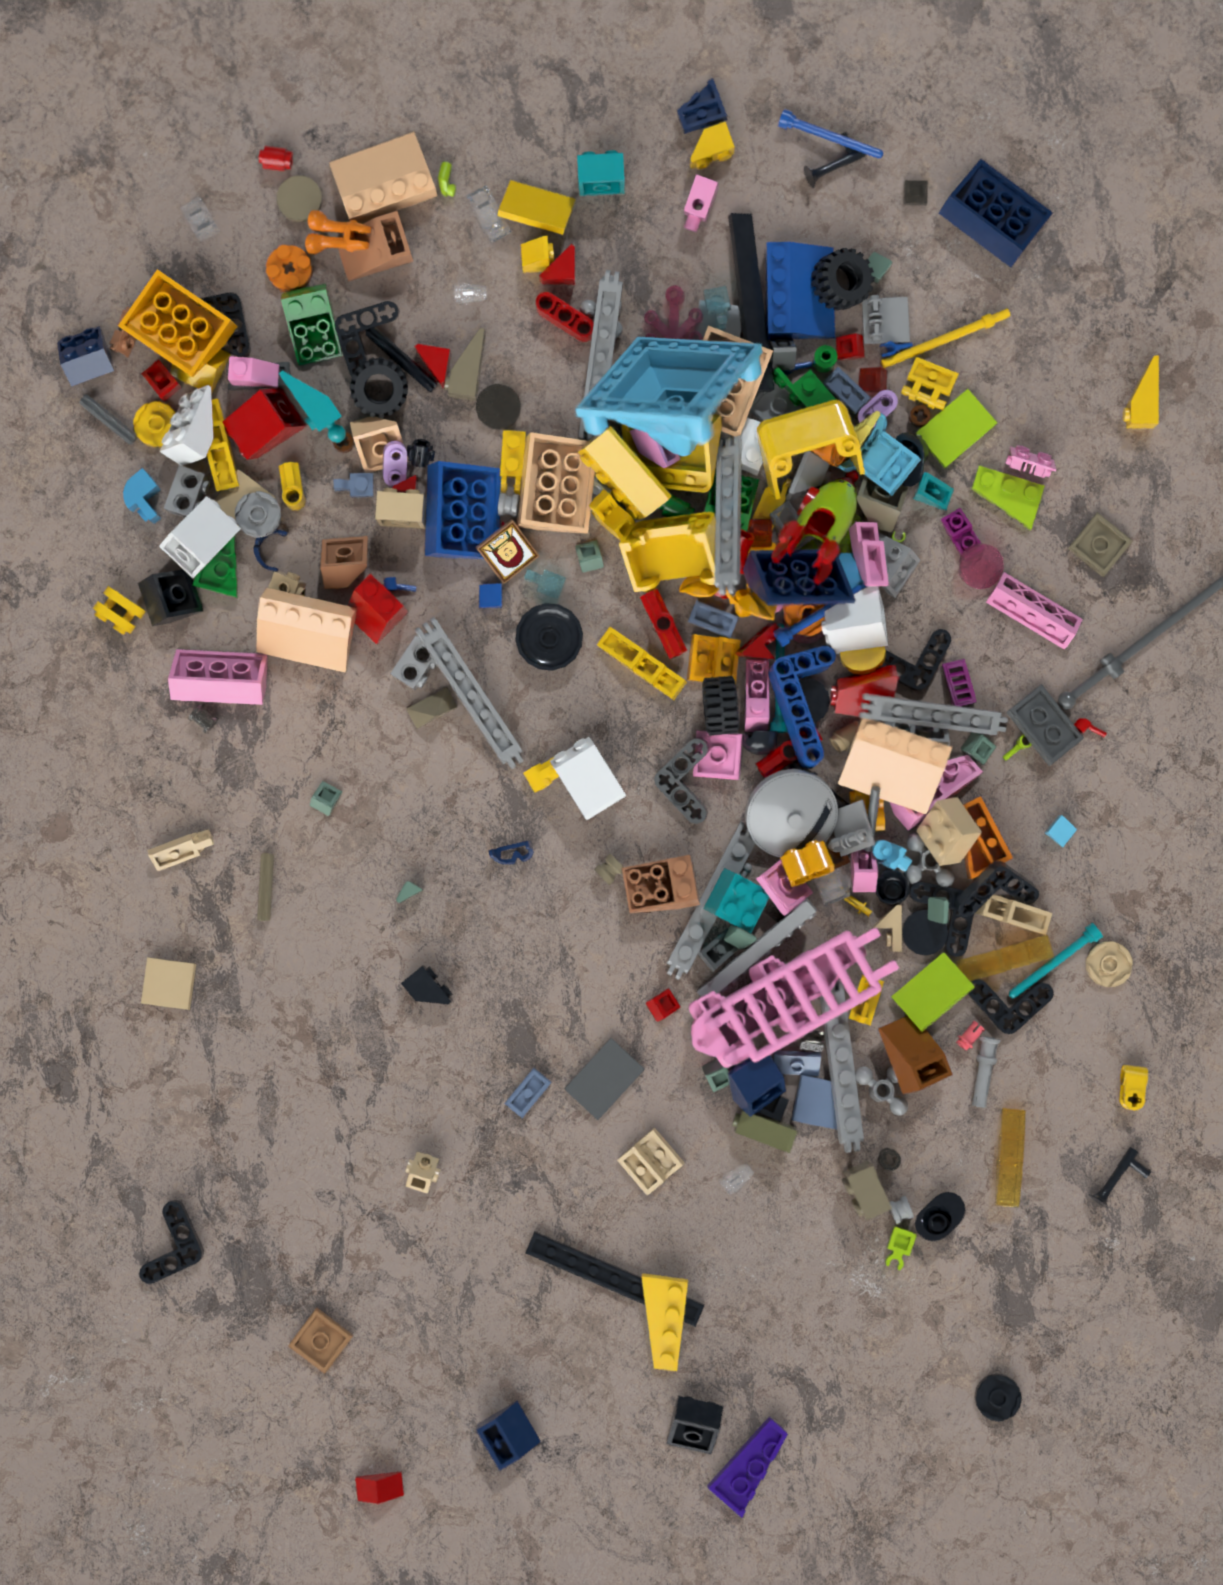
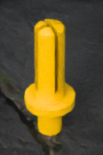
[841,891,873,917]

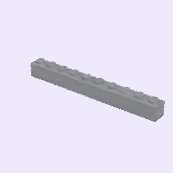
[697,898,817,996]

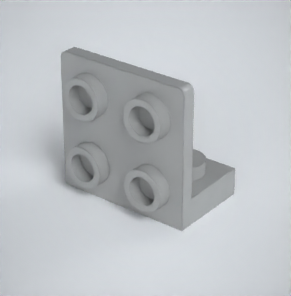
[878,532,920,598]

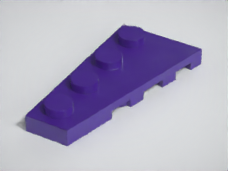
[707,1416,788,1518]

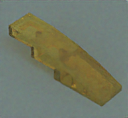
[956,935,1055,981]
[995,1108,1026,1208]

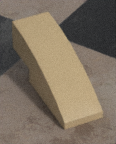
[976,891,1052,935]

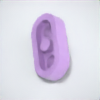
[857,390,898,429]
[383,441,407,487]

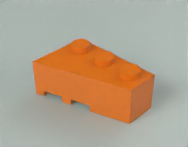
[963,796,1013,879]

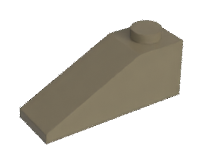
[445,328,486,401]

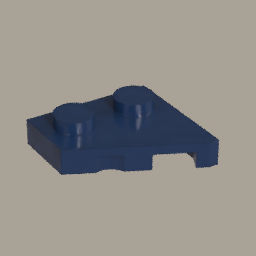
[677,78,727,134]

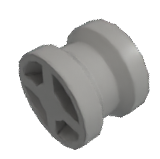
[498,493,519,517]
[889,1196,914,1224]

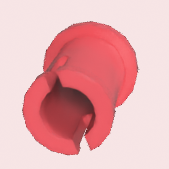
[956,1021,985,1051]

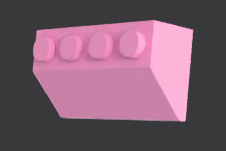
[168,649,268,705]

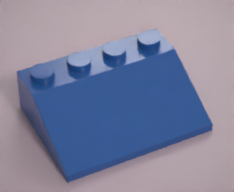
[765,242,835,340]
[425,461,501,559]

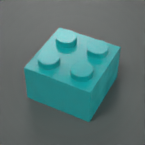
[577,150,625,196]
[703,868,770,934]

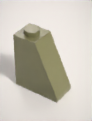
[732,1109,797,1153]

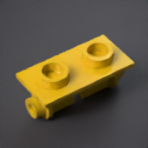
[848,975,884,1026]

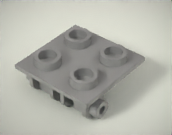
[862,295,910,344]
[828,800,876,857]

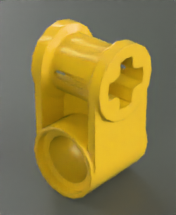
[1119,1065,1148,1110]

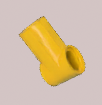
[279,462,306,510]
[523,757,559,793]

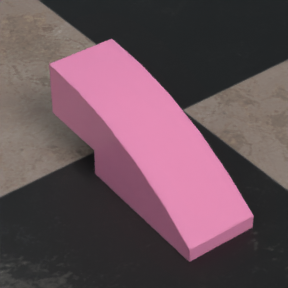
[849,522,889,586]

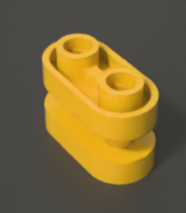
[93,586,146,635]

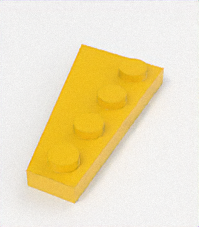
[642,1273,688,1372]

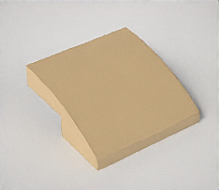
[214,469,276,520]
[141,957,196,1010]
[617,1127,685,1195]

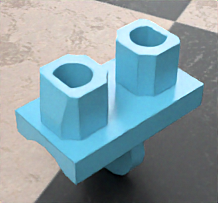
[872,840,912,872]

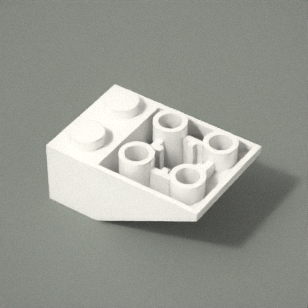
[160,385,213,466]

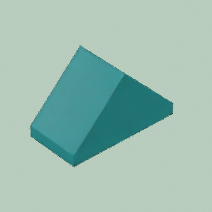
[913,472,954,510]

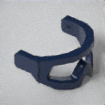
[253,529,288,572]
[489,840,534,865]

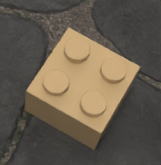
[375,488,427,529]
[916,798,982,866]

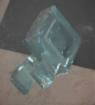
[703,286,731,330]
[524,569,566,600]

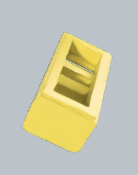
[854,410,880,447]

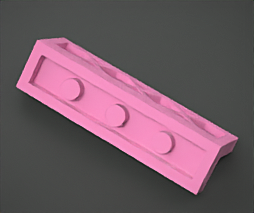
[986,572,1083,650]

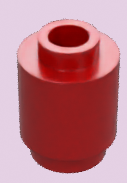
[259,146,293,172]

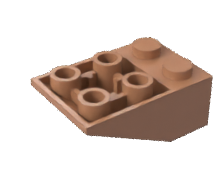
[337,211,413,282]
[622,855,701,913]

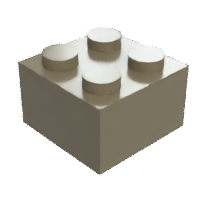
[841,1160,892,1221]

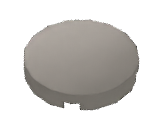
[235,491,281,538]

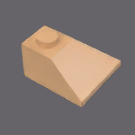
[350,416,409,473]

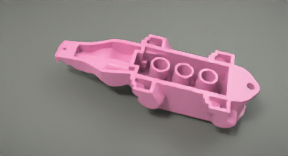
[688,936,866,1068]

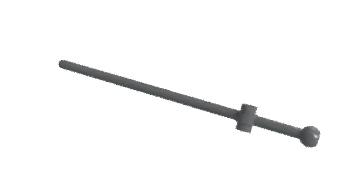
[1058,576,1223,710]

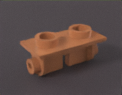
[109,307,136,357]

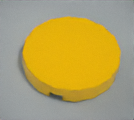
[133,401,176,447]
[840,646,886,675]

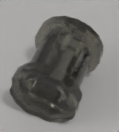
[188,704,219,734]
[878,1147,901,1171]

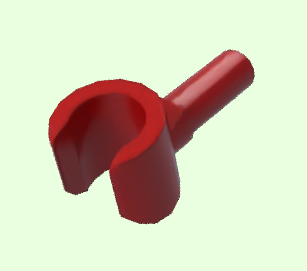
[1074,718,1107,737]

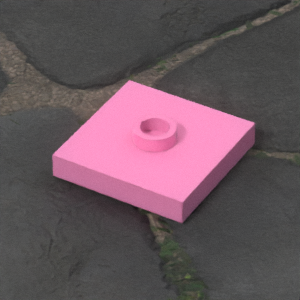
[693,731,743,780]
[756,859,813,916]

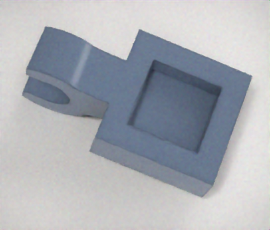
[333,473,374,497]

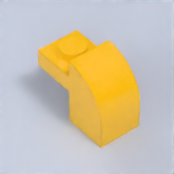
[588,489,636,541]

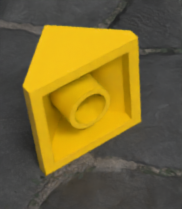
[170,349,231,395]

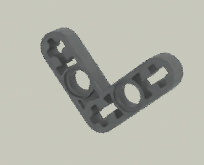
[654,737,709,824]

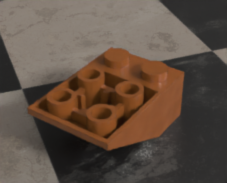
[878,1016,953,1094]

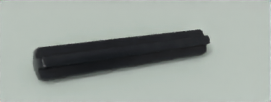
[365,327,438,393]

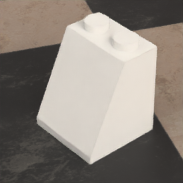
[159,496,241,578]
[821,586,888,654]
[550,737,626,820]

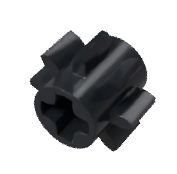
[406,439,435,468]

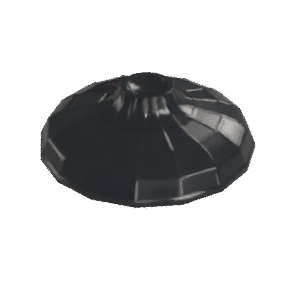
[515,603,583,671]

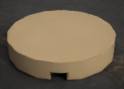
[1086,941,1133,987]

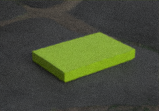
[915,389,997,468]
[891,952,975,1032]

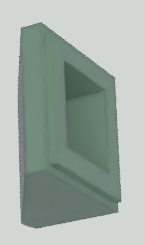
[868,252,893,284]
[575,540,604,573]
[961,732,997,765]
[309,781,342,816]
[396,881,424,903]
[928,897,949,924]
[724,925,757,949]
[702,1059,730,1092]

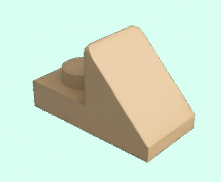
[872,905,902,952]

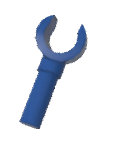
[879,341,913,357]
[782,361,812,375]
[384,577,416,592]

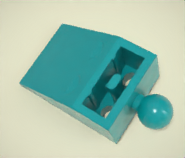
[279,371,346,443]

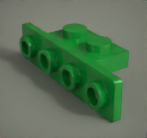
[773,367,836,409]

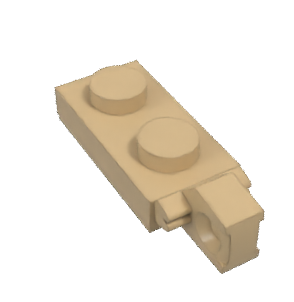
[148,829,214,871]

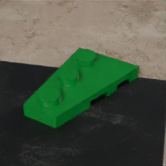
[193,536,238,598]

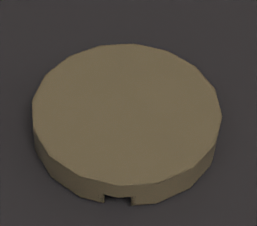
[277,175,323,222]

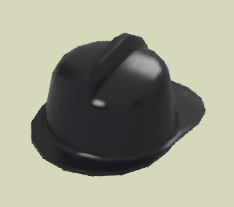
[896,432,929,487]
[915,1192,966,1242]

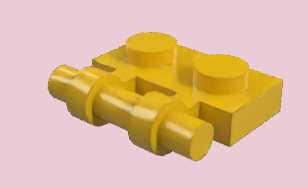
[901,357,959,410]

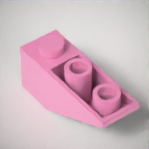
[744,659,769,732]

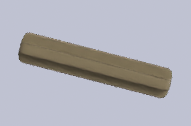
[257,853,274,921]

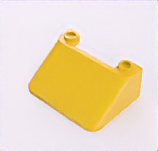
[621,414,722,493]

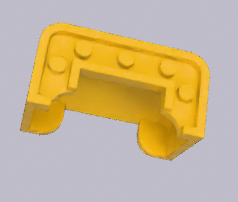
[619,512,716,593]

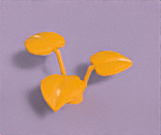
[679,540,777,620]

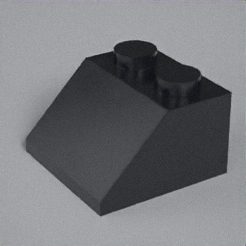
[138,569,204,626]
[666,1395,724,1455]

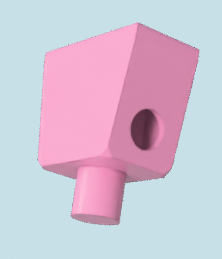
[684,175,719,232]

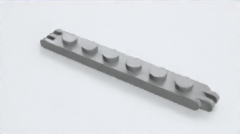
[578,270,623,441]
[715,436,742,595]
[415,617,524,769]
[859,694,1009,735]
[667,821,755,980]
[820,980,864,1153]

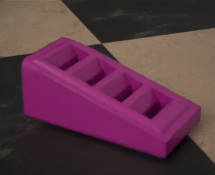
[942,659,977,707]

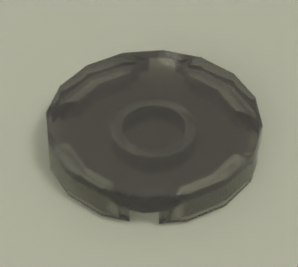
[476,384,521,430]

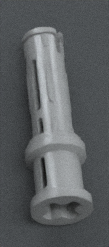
[972,1036,1001,1108]

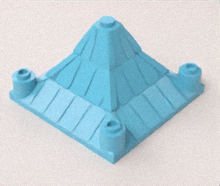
[575,337,763,456]

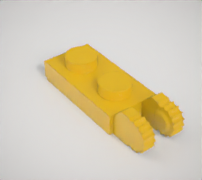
[500,430,526,495]
[747,478,792,539]

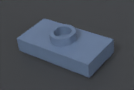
[822,367,871,416]
[688,600,739,638]
[773,1050,821,1076]
[504,1068,552,1118]

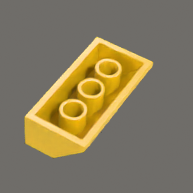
[578,426,672,520]

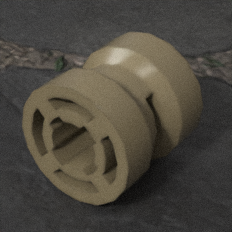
[594,854,624,885]

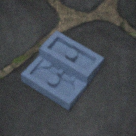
[791,1075,837,1129]

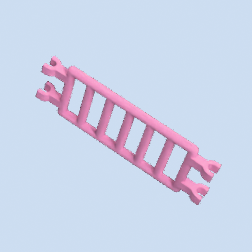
[704,928,899,1065]

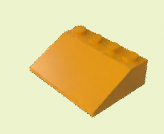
[118,269,238,378]

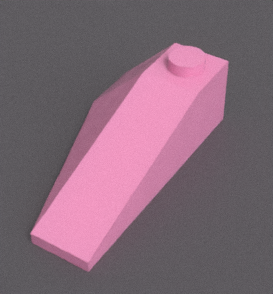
[890,755,983,831]

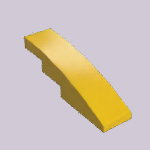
[207,398,239,492]
[597,627,687,701]

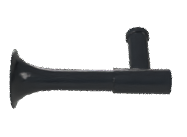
[803,132,867,188]
[1088,1147,1151,1209]

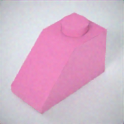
[228,357,280,388]
[630,429,681,468]
[851,849,878,892]

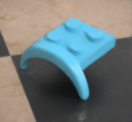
[838,413,921,496]

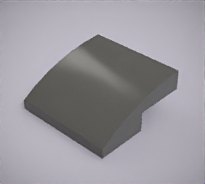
[693,300,742,340]

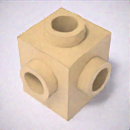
[268,571,306,596]
[405,1152,441,1194]

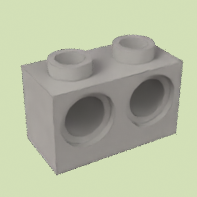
[164,465,210,518]
[390,636,437,691]

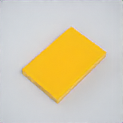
[497,180,576,235]

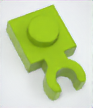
[885,1226,917,1270]

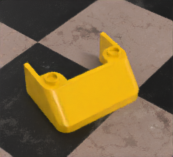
[756,400,865,500]

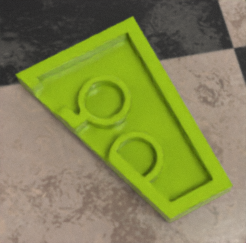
[971,466,1045,530]

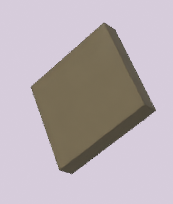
[1067,512,1133,577]

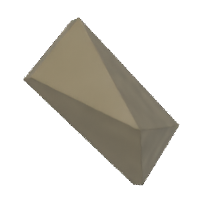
[407,687,458,729]

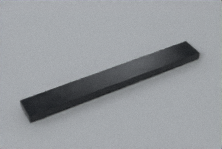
[728,213,774,392]
[525,1231,705,1327]

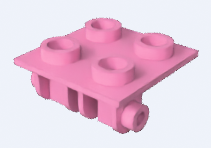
[1005,445,1056,478]

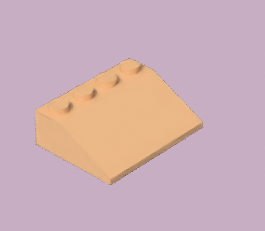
[329,132,437,224]
[703,326,773,437]
[516,432,595,534]
[256,588,357,672]
[838,718,952,814]

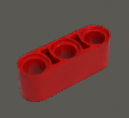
[536,292,594,342]

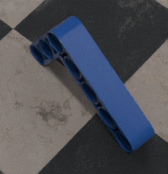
[768,646,836,769]

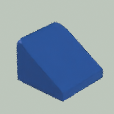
[479,583,502,608]

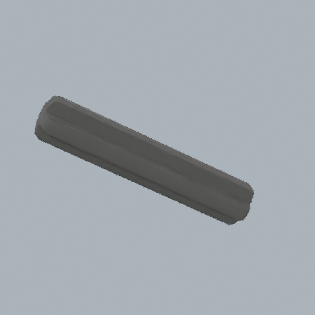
[79,394,138,445]

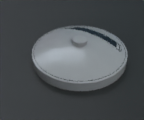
[745,769,838,857]

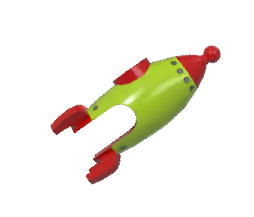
[772,470,859,584]

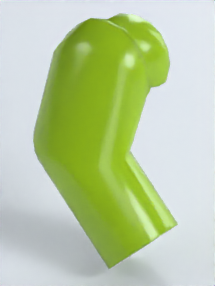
[438,162,456,197]

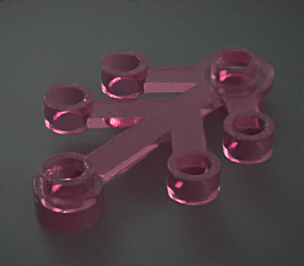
[644,285,704,340]

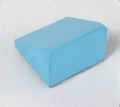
[1045,815,1077,847]

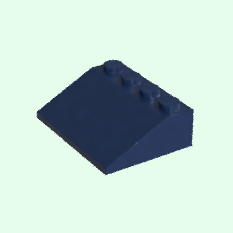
[938,159,1053,268]
[743,550,856,605]

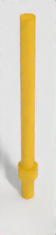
[881,308,1011,369]

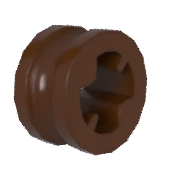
[909,405,931,427]
[333,432,354,453]

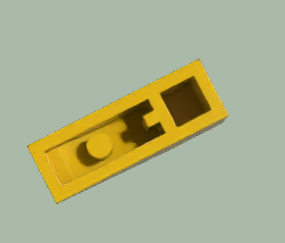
[1123,356,1159,428]

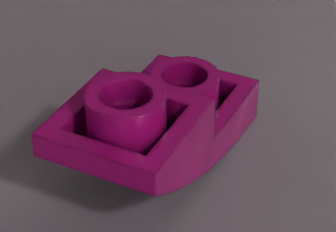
[941,508,984,562]

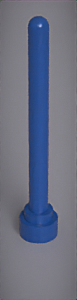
[778,109,884,159]
[773,582,868,647]

